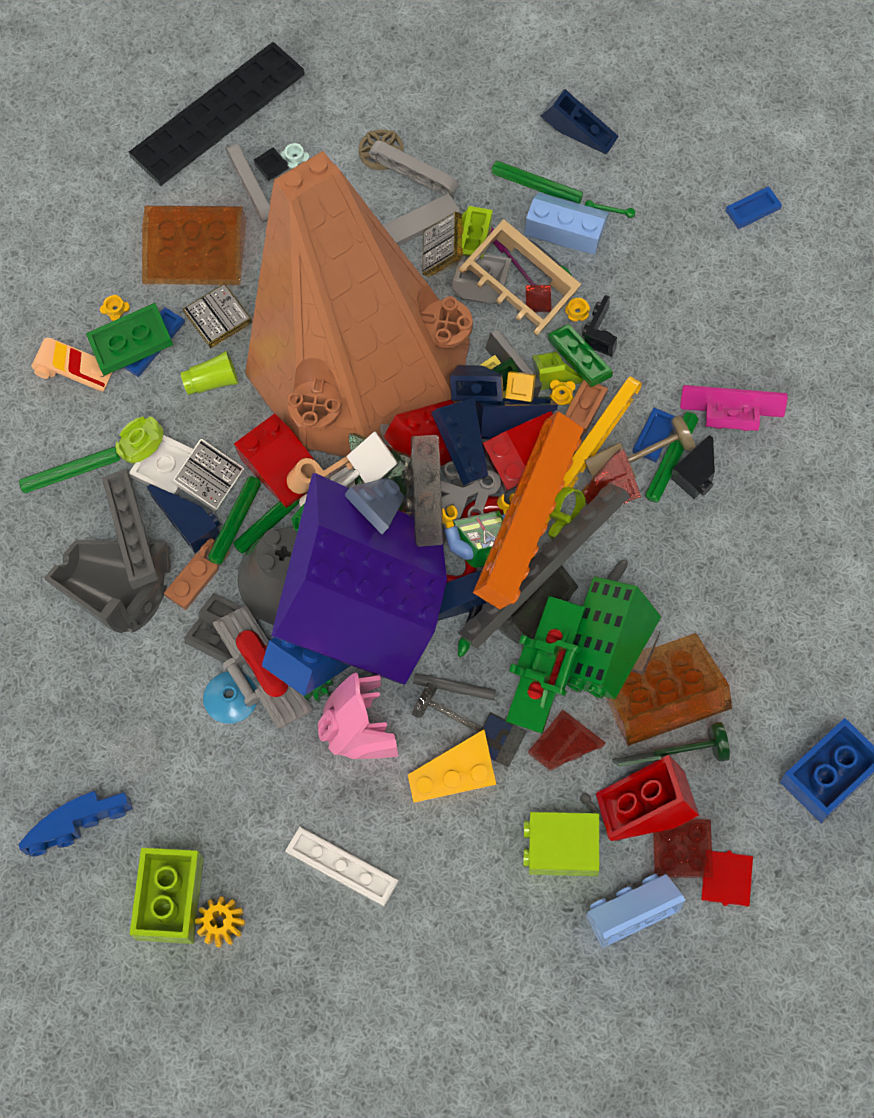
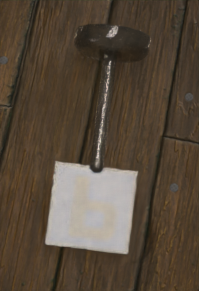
[411,681,527,768]

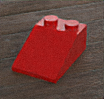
[483,411,574,493]
[234,413,314,508]
[595,755,699,841]

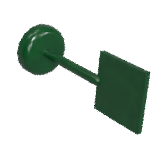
[612,722,730,767]

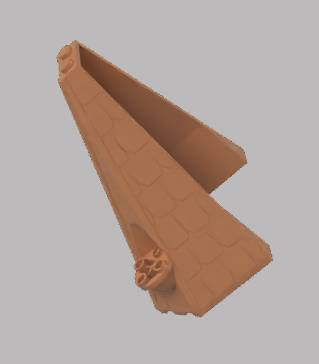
[245,151,473,457]

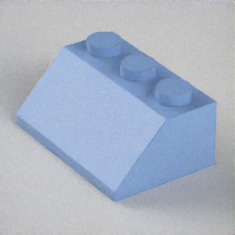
[524,192,609,254]
[587,874,685,948]

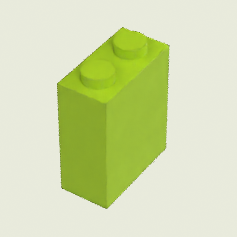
[523,812,599,876]

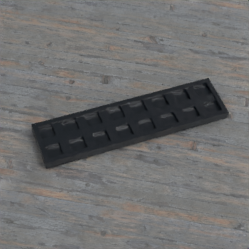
[129,42,305,186]

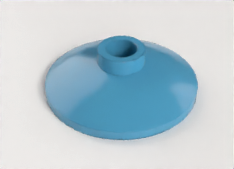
[203,671,257,724]

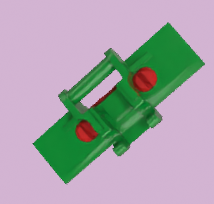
[506,596,586,734]

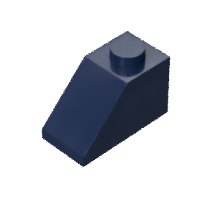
[450,365,504,402]

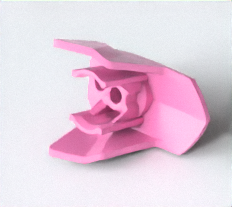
[318,673,398,759]

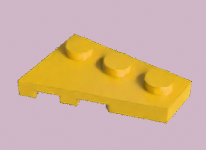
[408,730,496,803]

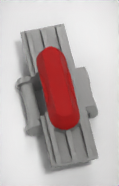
[213,605,312,730]

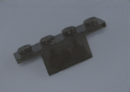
[402,435,443,546]

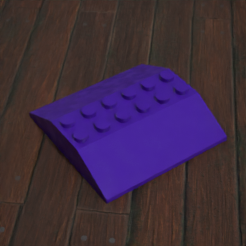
[271,473,447,685]

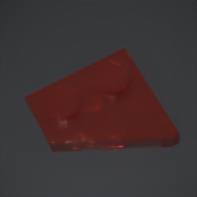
[582,449,641,505]
[528,710,605,771]

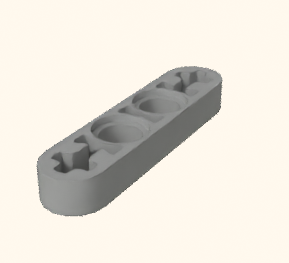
[369,141,458,197]
[225,143,270,222]

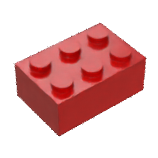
[383,400,482,475]

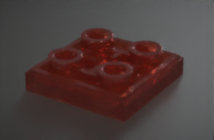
[653,819,713,878]

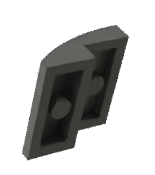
[184,593,259,663]

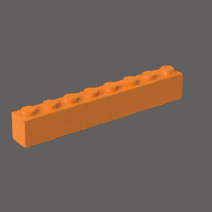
[473,411,584,609]

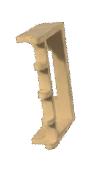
[459,219,581,336]

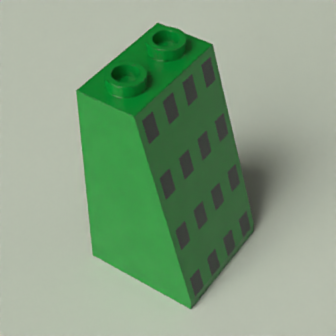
[567,576,661,700]

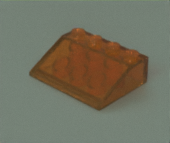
[142,206,247,285]
[605,633,732,746]

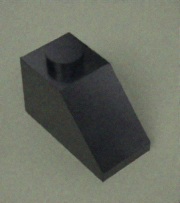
[671,435,715,499]

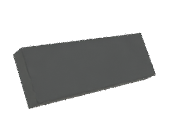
[485,329,543,397]

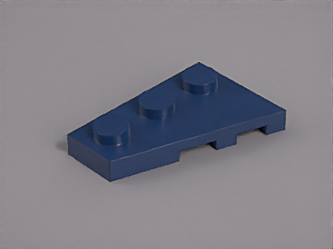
[431,398,488,486]

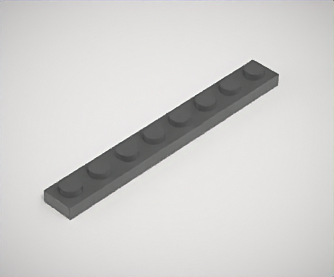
[459,483,630,649]

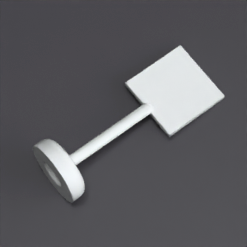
[299,432,399,507]

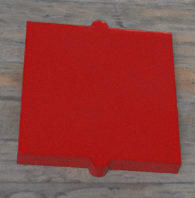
[701,850,753,907]

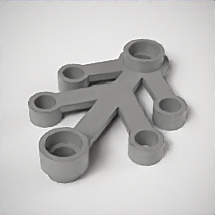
[405,461,501,532]

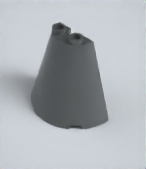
[44,540,170,634]

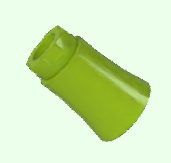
[180,350,239,395]

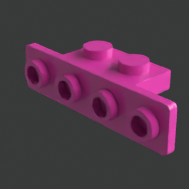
[680,385,788,431]

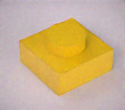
[505,371,536,402]

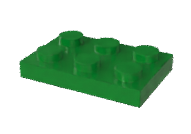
[86,303,174,376]

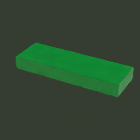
[548,324,613,387]

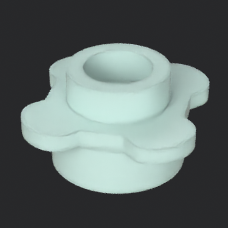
[281,143,309,169]

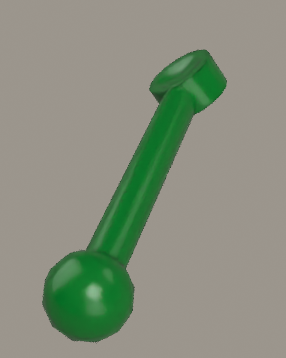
[585,200,635,218]

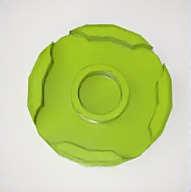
[115,416,164,463]

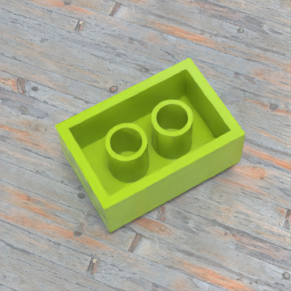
[129,848,204,944]

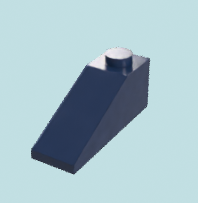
[540,89,619,154]
[475,397,558,440]
[147,484,220,553]

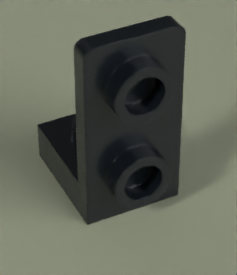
[582,295,617,357]

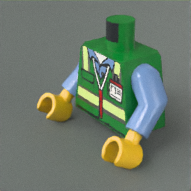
[437,493,514,568]

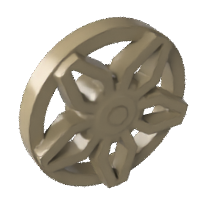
[358,130,404,170]

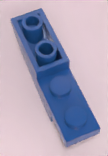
[19,791,133,857]

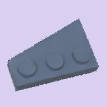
[344,478,405,534]

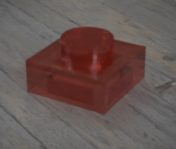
[526,285,551,312]

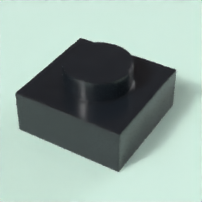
[254,147,288,181]

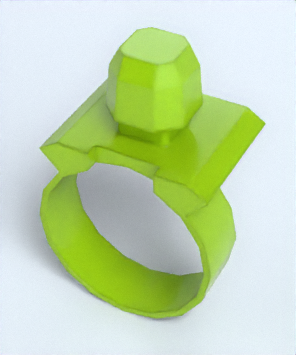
[548,487,586,540]

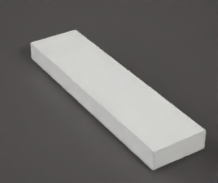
[285,826,399,907]

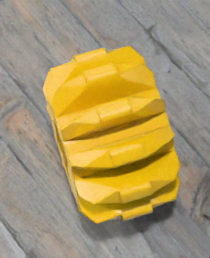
[195,897,245,948]

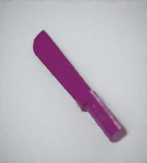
[491,226,540,293]

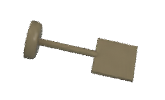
[584,415,696,492]

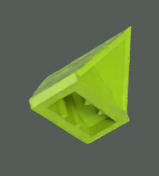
[454,206,493,259]
[532,351,584,390]

